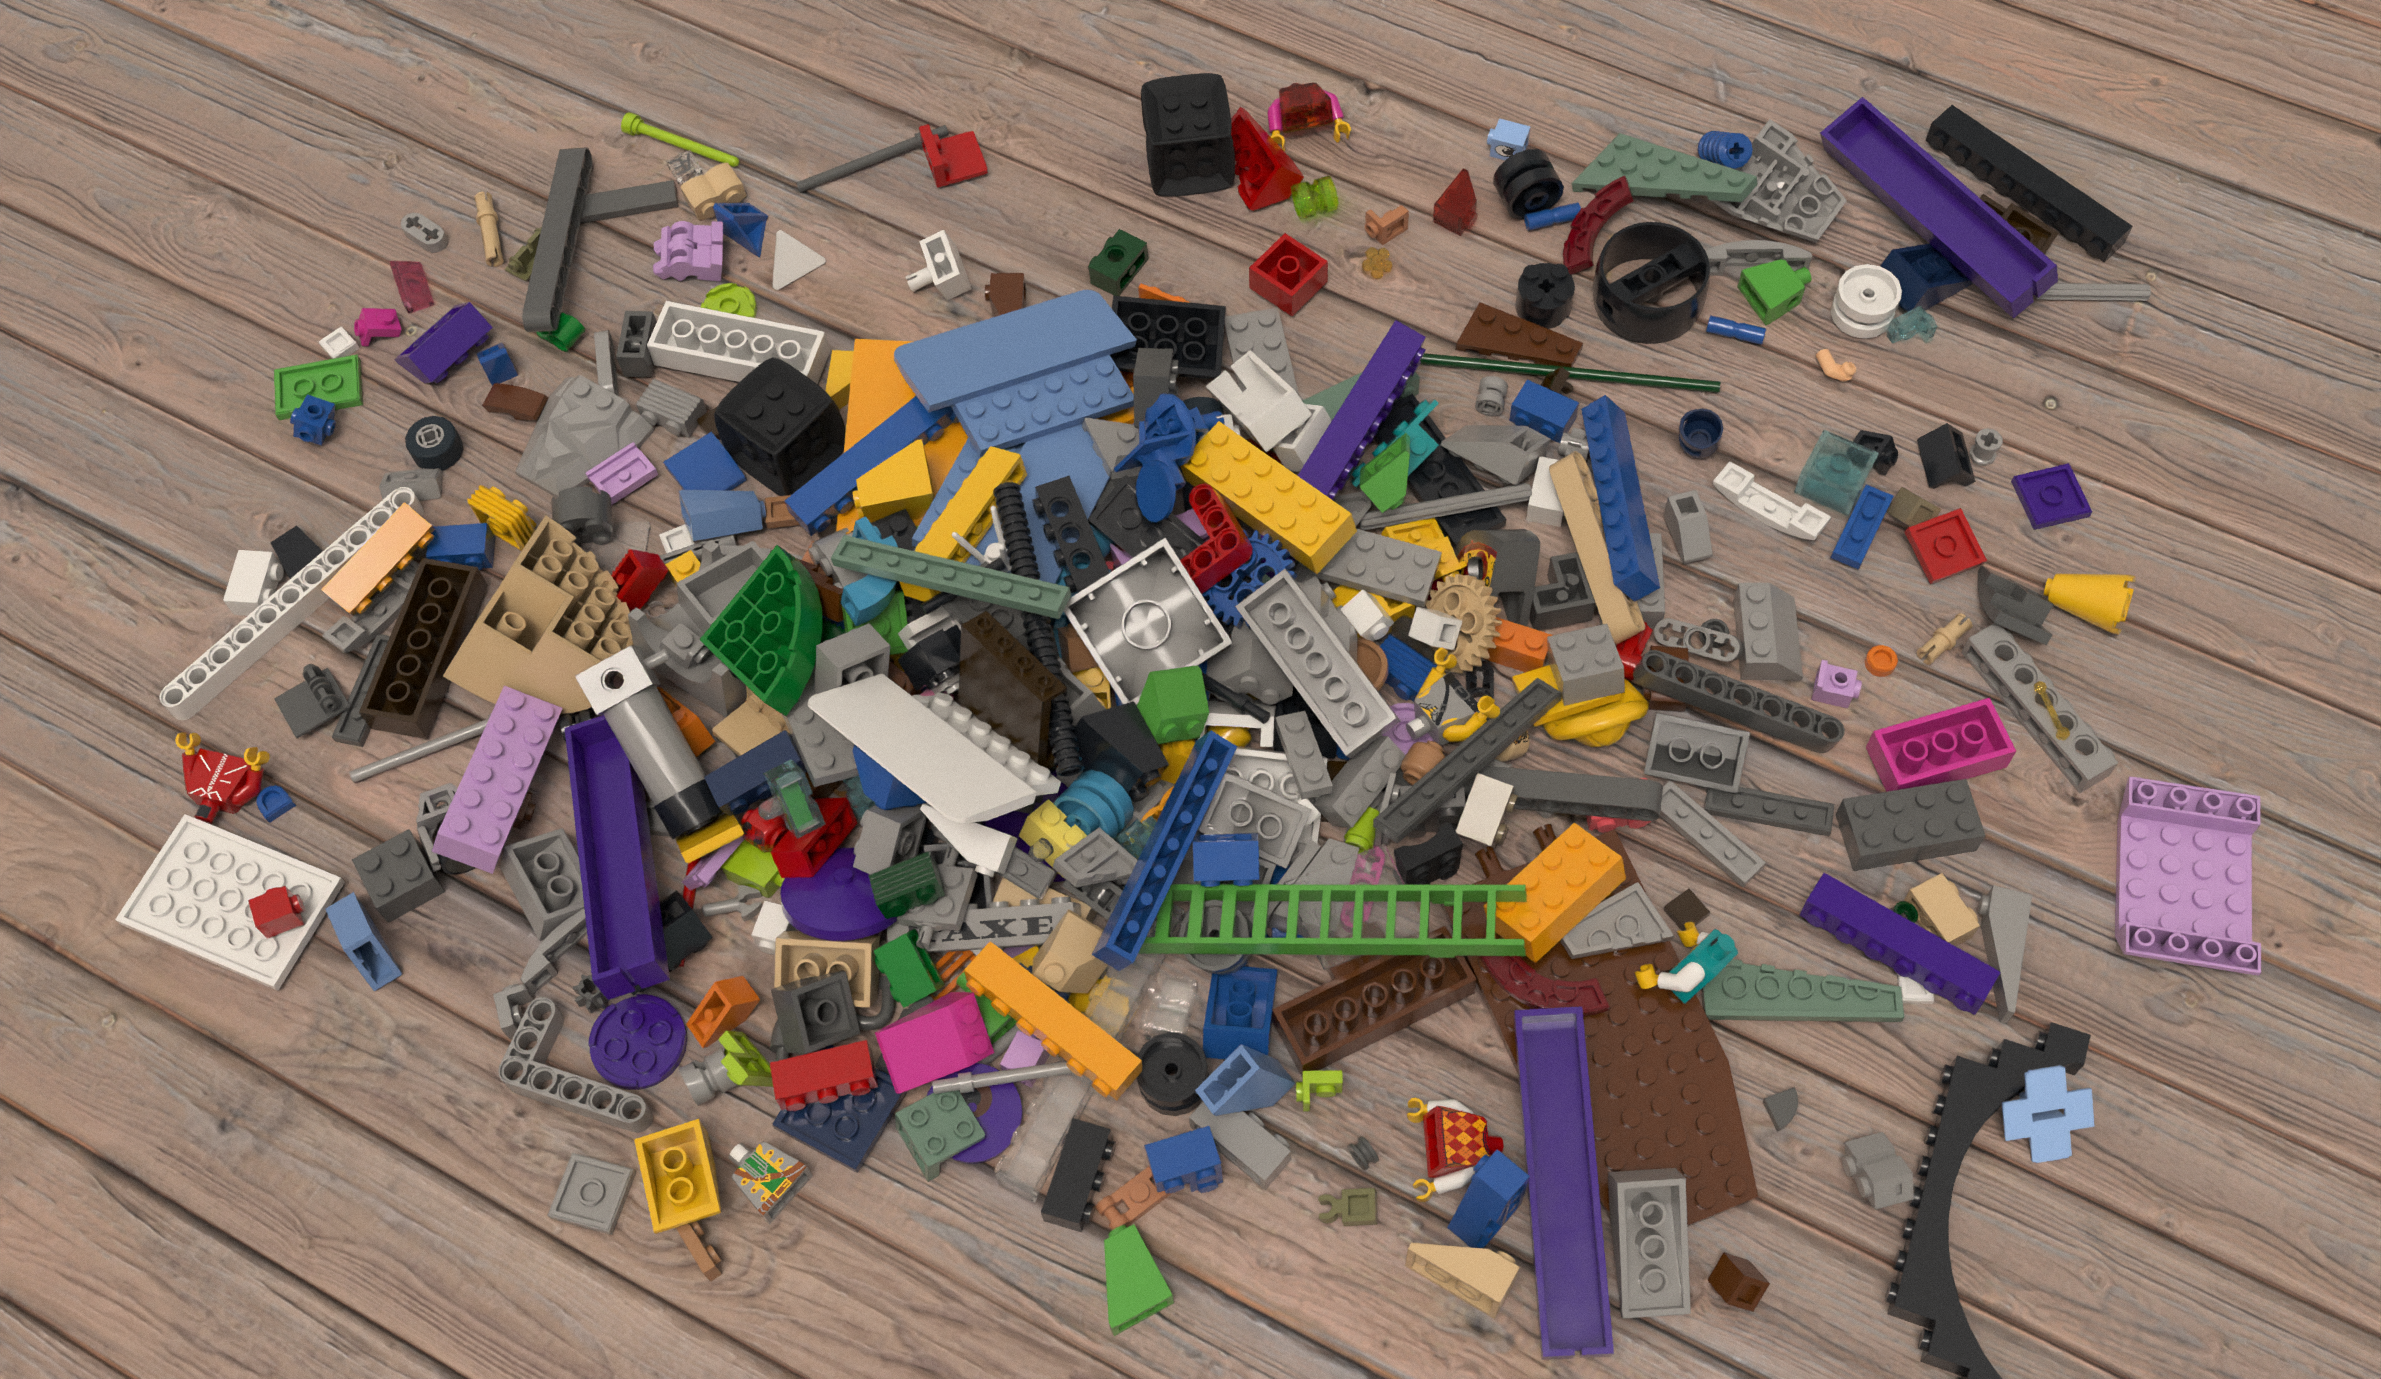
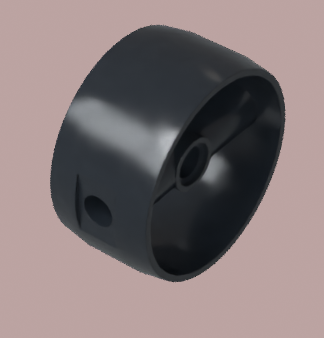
[1593,222,1710,344]

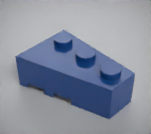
[1447,1149,1530,1249]

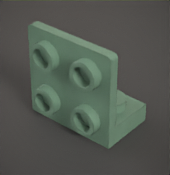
[895,1090,985,1182]

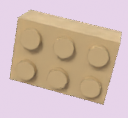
[774,931,880,1008]

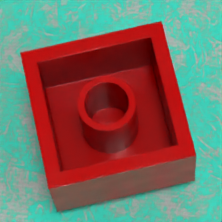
[1249,233,1328,316]

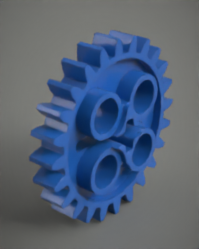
[1202,530,1297,629]

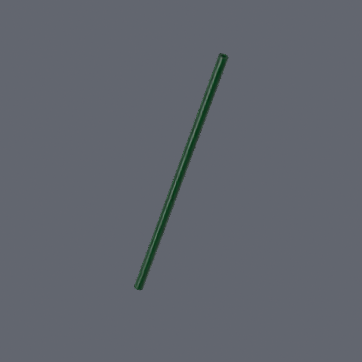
[1420,353,1721,393]

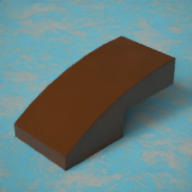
[482,383,548,421]

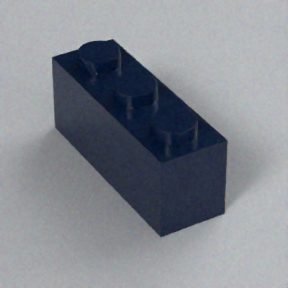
[704,730,807,816]

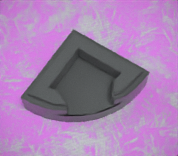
[1763,1087,1798,1132]

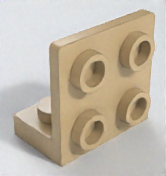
[712,686,790,756]

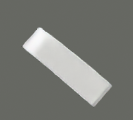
[1713,461,1831,540]

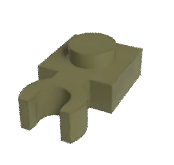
[1318,1188,1378,1226]

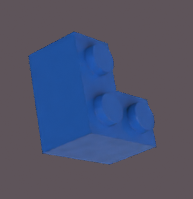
[1144,1126,1223,1194]

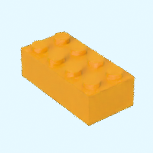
[1483,823,1626,963]

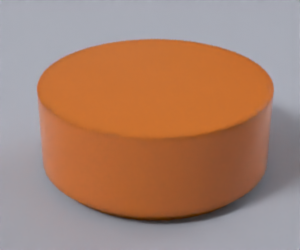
[1865,645,1898,677]

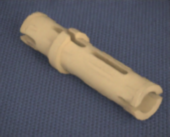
[474,192,504,267]

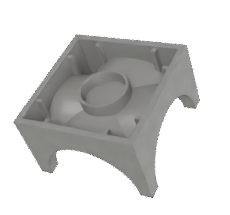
[1064,538,1232,706]
[628,539,747,717]

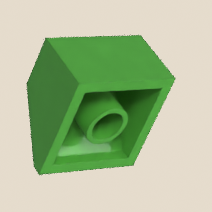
[1360,433,1410,513]
[1137,665,1210,744]

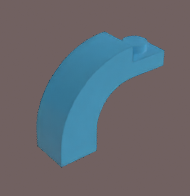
[841,517,898,626]

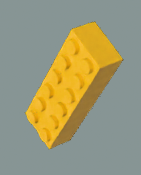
[1181,421,1357,574]

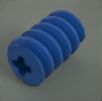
[1698,131,1753,169]

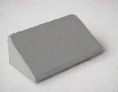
[379,468,442,501]

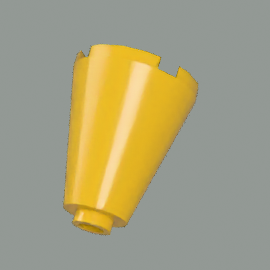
[2044,573,2136,635]

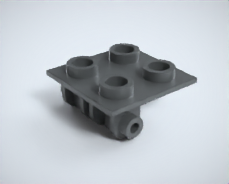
[274,664,351,738]

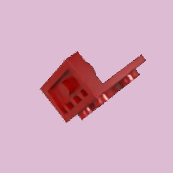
[919,124,988,188]

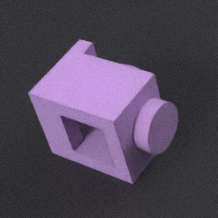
[1811,660,1862,708]

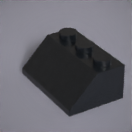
[631,890,713,996]

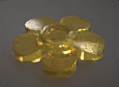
[1362,247,1392,279]

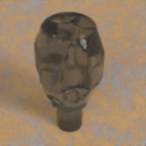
[1391,615,1435,662]

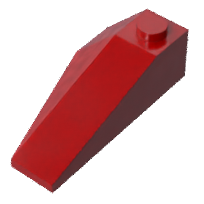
[1231,107,1304,211]

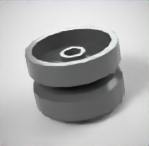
[1179,900,1253,975]

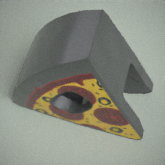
[1455,529,1540,627]

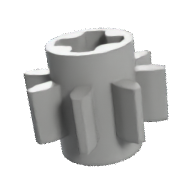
[1558,427,1589,461]

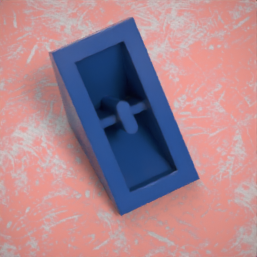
[476,342,518,386]

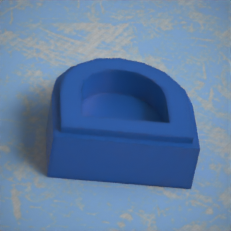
[256,785,296,823]

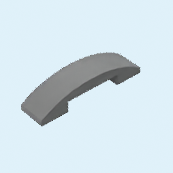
[1705,240,1812,276]
[322,560,419,653]
[520,908,587,994]

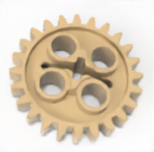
[1421,574,1502,674]

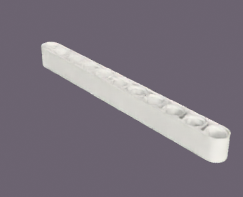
[159,487,424,720]

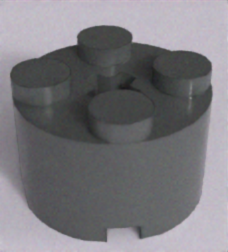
[551,487,613,547]

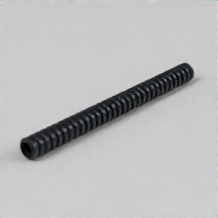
[993,482,1084,777]

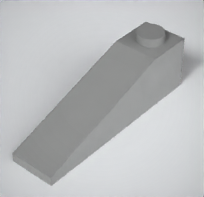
[1978,885,2032,1024]

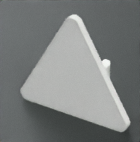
[772,230,826,290]

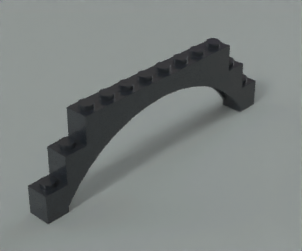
[1885,1022,2091,1379]

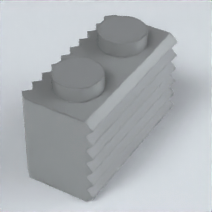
[636,379,707,438]

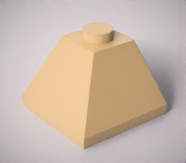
[1032,909,1108,993]

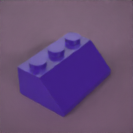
[394,302,493,384]

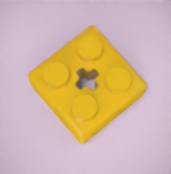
[467,485,537,551]

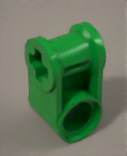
[536,312,585,352]

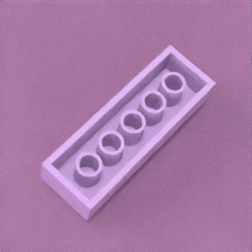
[432,686,562,874]

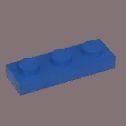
[1831,484,1894,570]

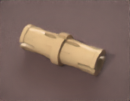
[1916,613,1973,665]

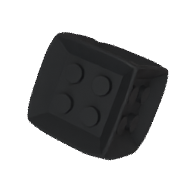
[1141,73,1235,197]
[714,357,846,496]

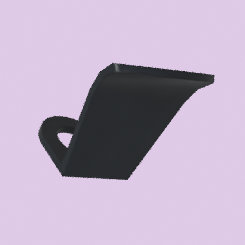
[270,525,323,579]

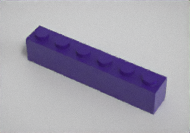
[1800,873,2001,1015]

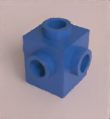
[290,394,336,446]

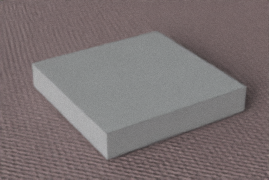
[547,1153,636,1235]

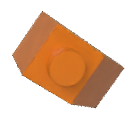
[686,976,760,1048]

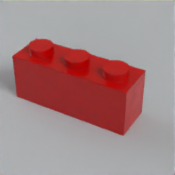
[771,797,857,878]
[770,1040,878,1111]

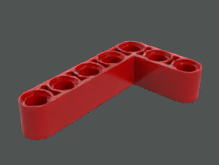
[1180,483,1253,594]

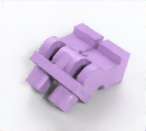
[653,221,723,282]

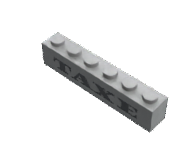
[887,897,1081,953]

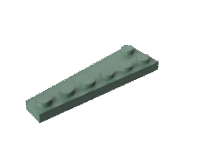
[1702,959,1904,1022]

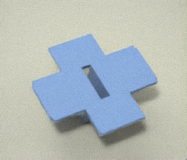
[2002,1065,2095,1163]

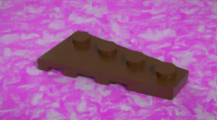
[1456,302,1583,367]

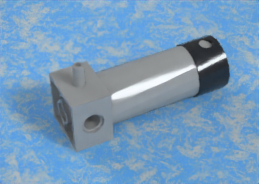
[575,646,724,840]

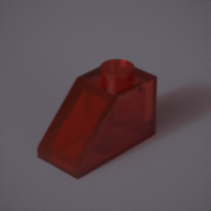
[1433,168,1478,236]

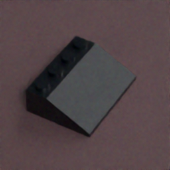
[1110,296,1226,380]

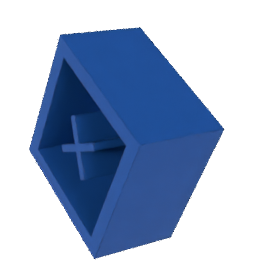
[1193,833,1259,887]

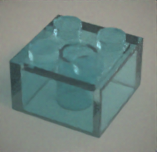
[1794,430,1879,516]

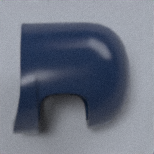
[1679,408,1724,458]

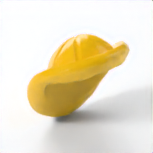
[1543,678,1649,747]

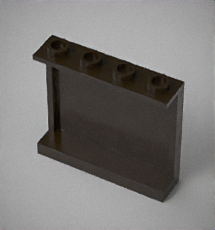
[959,611,1067,769]

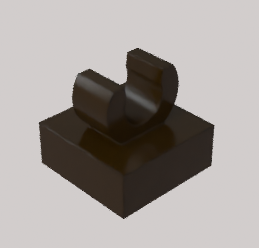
[1541,367,1574,395]

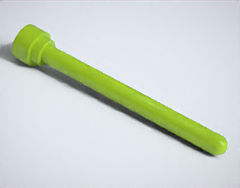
[621,112,739,167]

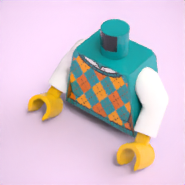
[1635,922,1738,1004]

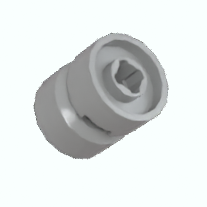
[679,1047,737,1106]

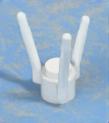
[952,506,1012,572]

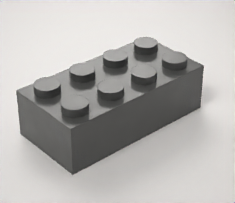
[1836,779,1986,871]

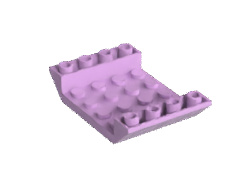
[2115,776,2261,976]

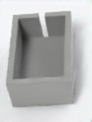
[676,541,767,634]

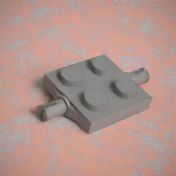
[897,847,977,949]

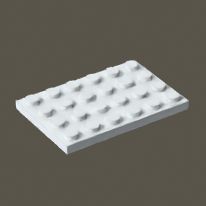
[115,814,345,991]

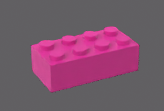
[1866,698,2016,792]

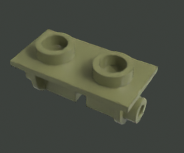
[505,227,542,282]

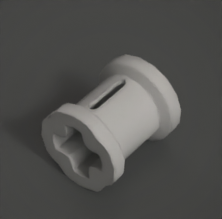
[1969,428,2003,466]

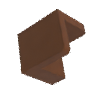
[1708,1252,1770,1312]

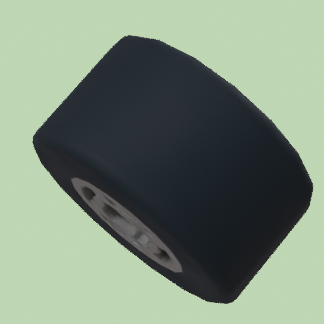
[405,416,463,471]

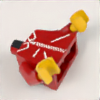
[175,732,270,824]

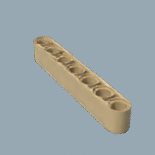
[1549,451,1645,644]

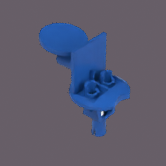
[1114,393,1225,522]

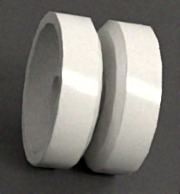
[1831,264,1902,339]

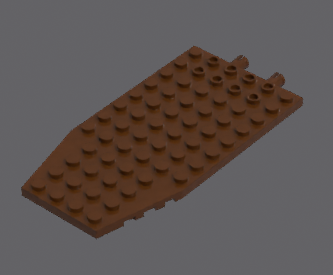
[1441,824,1758,1227]

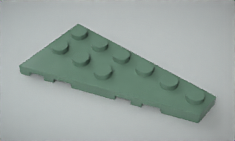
[1571,133,1758,202]

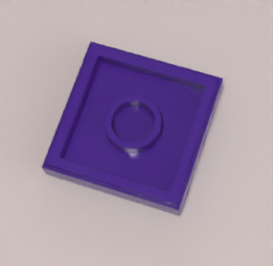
[2011,463,2092,530]

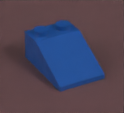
[1203,966,1277,1059]

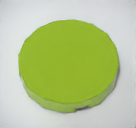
[701,283,757,318]

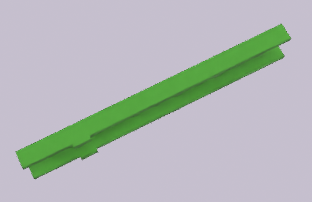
[1138,884,1527,958]

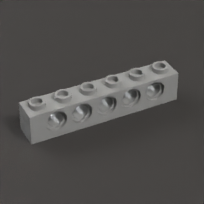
[1961,623,2118,793]

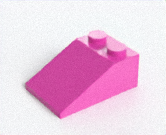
[875,992,994,1094]

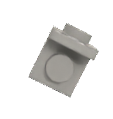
[659,622,710,670]
[493,984,534,1039]

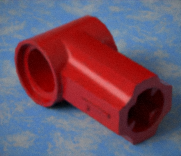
[1616,622,1653,681]

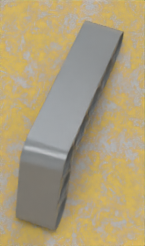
[498,997,653,1133]

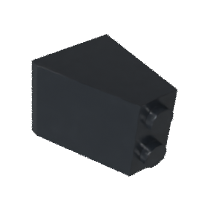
[1074,701,1169,802]

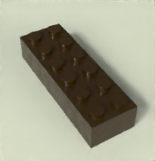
[359,558,488,739]

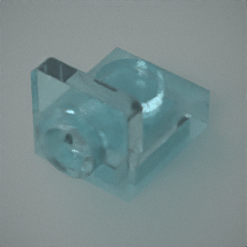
[1886,306,1937,344]

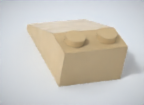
[1405,1243,1520,1319]

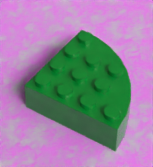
[699,545,822,716]

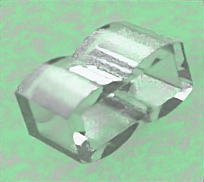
[1139,972,1198,1040]

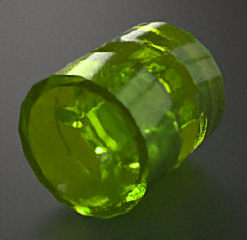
[1291,175,1338,220]

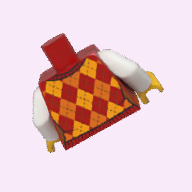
[1407,1098,1504,1202]

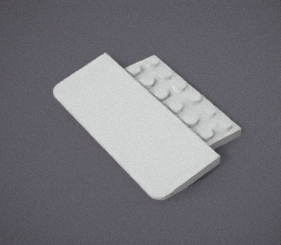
[808,673,1061,823]

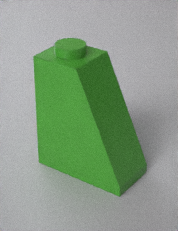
[1104,1224,1174,1336]

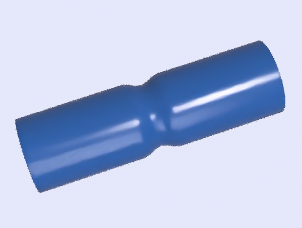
[1524,202,1581,231]
[1706,315,1766,345]

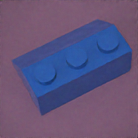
[852,745,927,810]

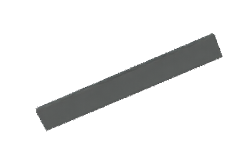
[1373,678,1562,844]

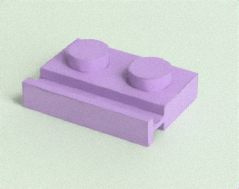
[585,442,658,505]
[682,836,744,890]

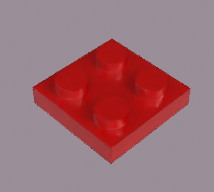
[1904,508,1987,584]

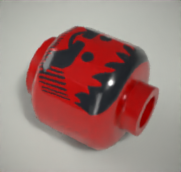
[741,806,789,852]

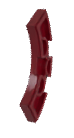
[1563,175,1634,275]
[1479,956,1610,1016]

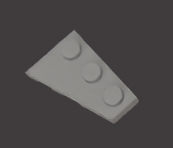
[1560,882,1674,959]

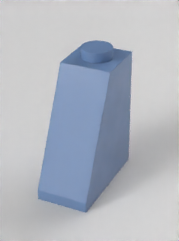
[679,490,766,541]
[325,892,402,991]
[1195,1044,1296,1116]

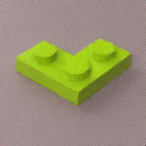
[718,1030,773,1087]

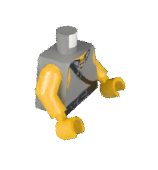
[1406,648,1500,745]

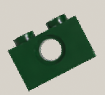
[1088,229,1148,296]

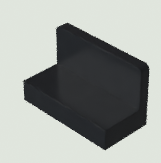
[1917,423,1976,489]

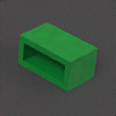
[873,928,945,1008]

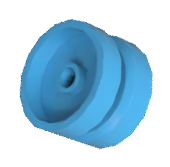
[1053,770,1134,839]

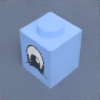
[1487,119,1531,160]

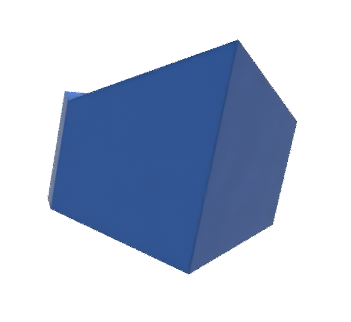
[713,203,768,258]

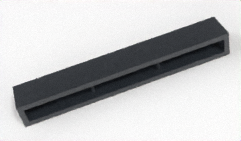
[1926,105,2133,263]

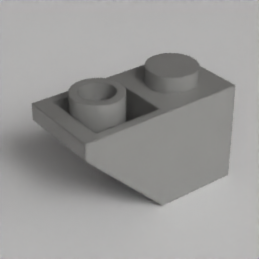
[1663,490,1713,564]

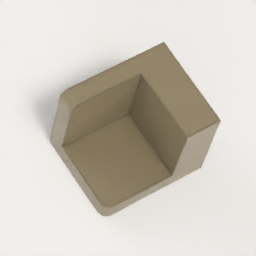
[1887,487,1941,527]

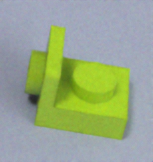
[1296,1070,1343,1112]

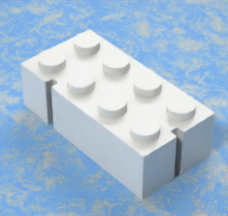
[1206,350,1312,452]

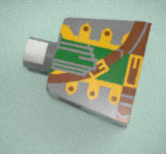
[729,1141,813,1224]

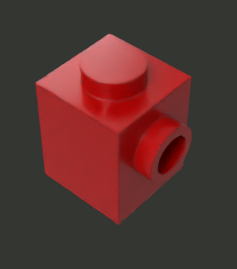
[248,886,305,939]

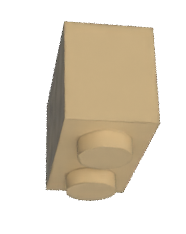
[1904,873,1980,946]

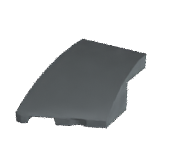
[1978,565,2054,645]

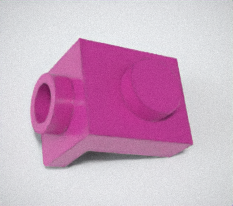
[354,308,402,346]

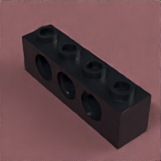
[1032,475,1110,595]

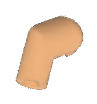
[1816,349,1856,382]

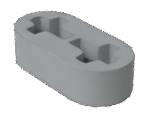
[401,213,448,253]

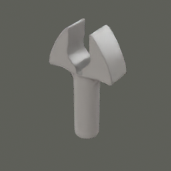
[702,885,763,922]

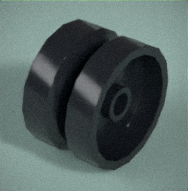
[1493,149,1564,220]
[1137,1032,1209,1116]

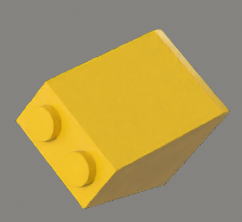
[853,439,934,523]

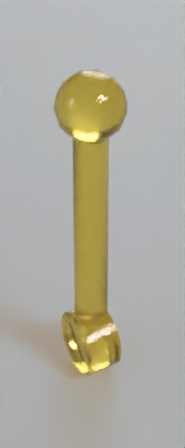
[2034,681,2070,741]

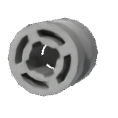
[1475,376,1508,416]

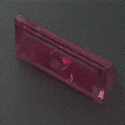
[389,261,435,314]

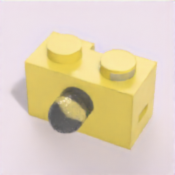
[1019,799,1087,878]

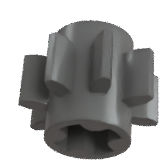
[573,974,609,1013]

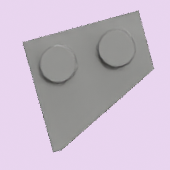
[1082,418,1139,477]
[1053,827,1138,887]

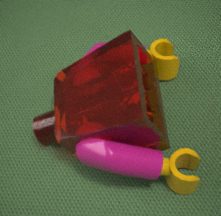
[1267,82,1351,152]

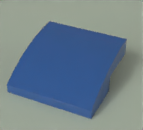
[663,432,746,491]

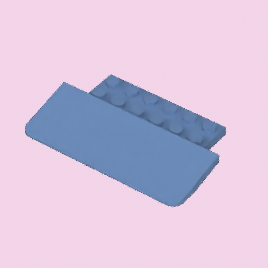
[894,290,1137,457]
[912,423,1110,584]

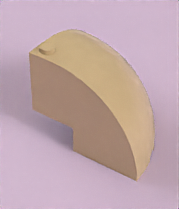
[443,515,633,714]

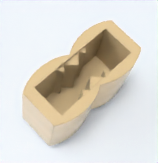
[680,163,747,220]

